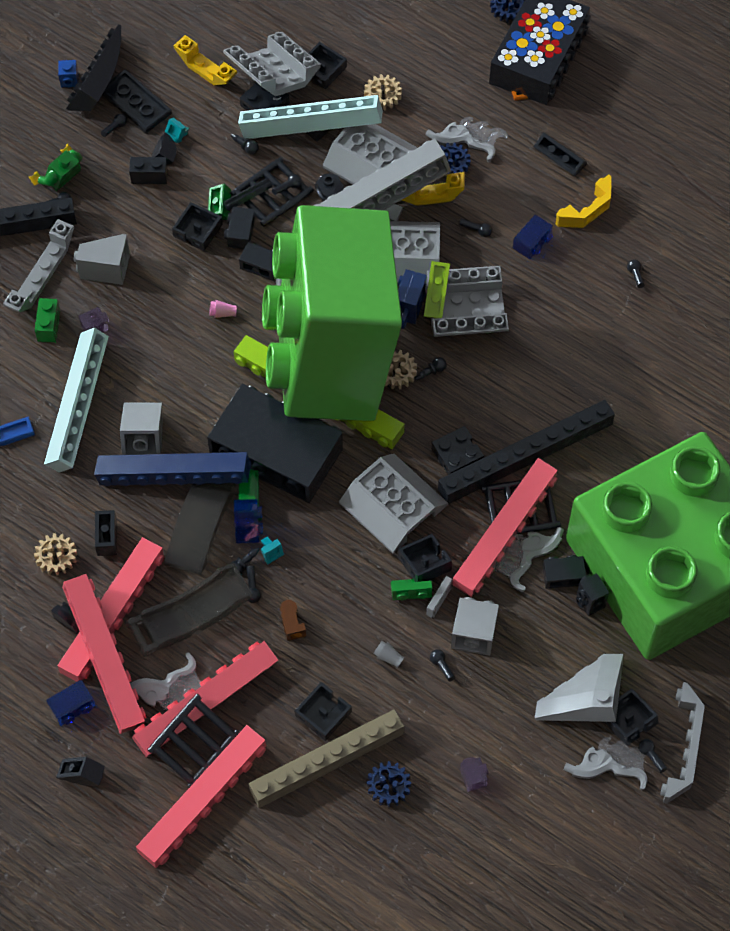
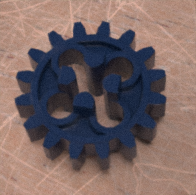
[490,0,525,23]
[440,142,471,175]
[367,761,411,807]

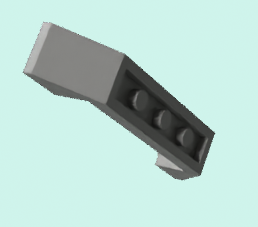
[3,219,74,313]
[660,682,705,804]

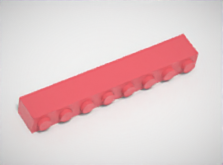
[452,458,558,597]
[57,537,165,683]
[62,574,146,734]
[132,641,278,757]
[136,725,266,868]

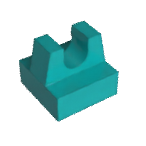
[164,118,189,143]
[261,536,284,564]

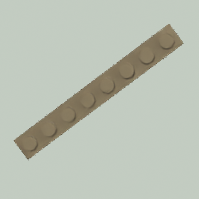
[249,710,404,808]

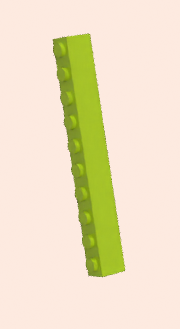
[234,335,405,449]

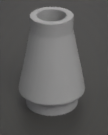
[373,641,404,668]

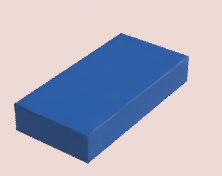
[0,416,35,447]

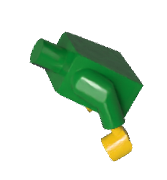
[29,144,83,191]

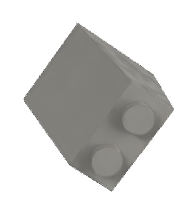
[74,234,130,285]
[120,403,163,455]
[451,597,499,656]

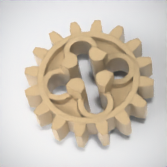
[364,74,402,110]
[385,350,417,389]
[34,533,78,576]

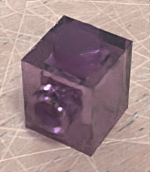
[79,307,109,333]
[460,757,489,792]

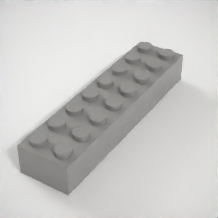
[314,138,451,210]

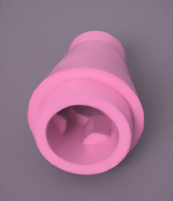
[209,300,237,318]

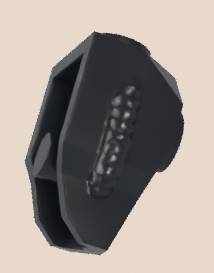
[315,173,344,202]

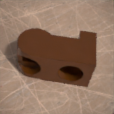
[280,600,306,641]

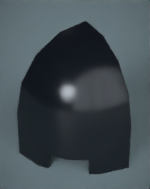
[152,132,177,165]
[51,602,80,635]

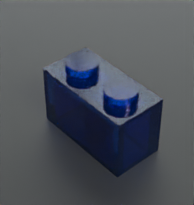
[513,214,553,259]
[234,499,263,543]
[46,680,96,726]

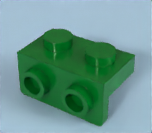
[391,579,432,601]

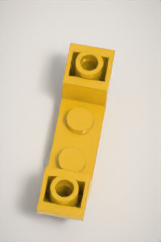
[173,35,237,85]
[402,172,465,206]
[555,174,611,228]

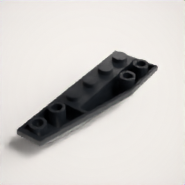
[66,24,122,111]

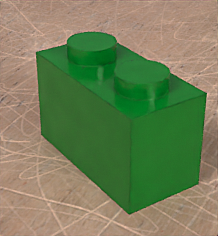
[34,298,60,342]

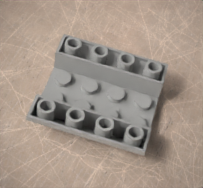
[223,32,321,96]
[323,124,417,184]
[390,221,440,286]
[427,266,509,337]
[339,454,448,554]

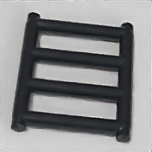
[230,157,314,227]
[481,480,561,534]
[147,694,240,788]

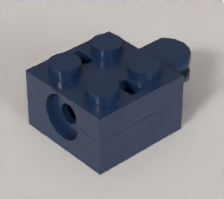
[398,269,427,330]

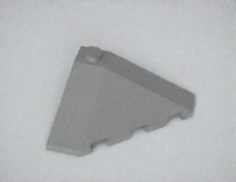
[535,654,624,722]

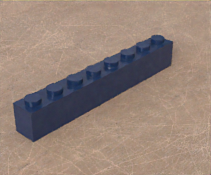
[94,452,251,486]

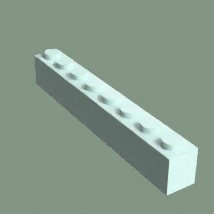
[238,95,383,139]
[44,328,109,472]

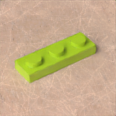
[424,261,450,319]

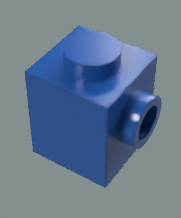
[58,60,79,88]

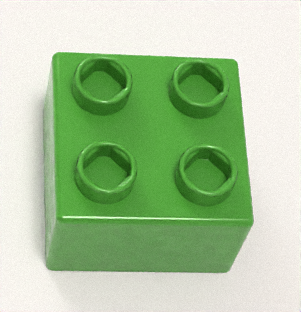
[262,205,402,421]
[566,432,730,660]

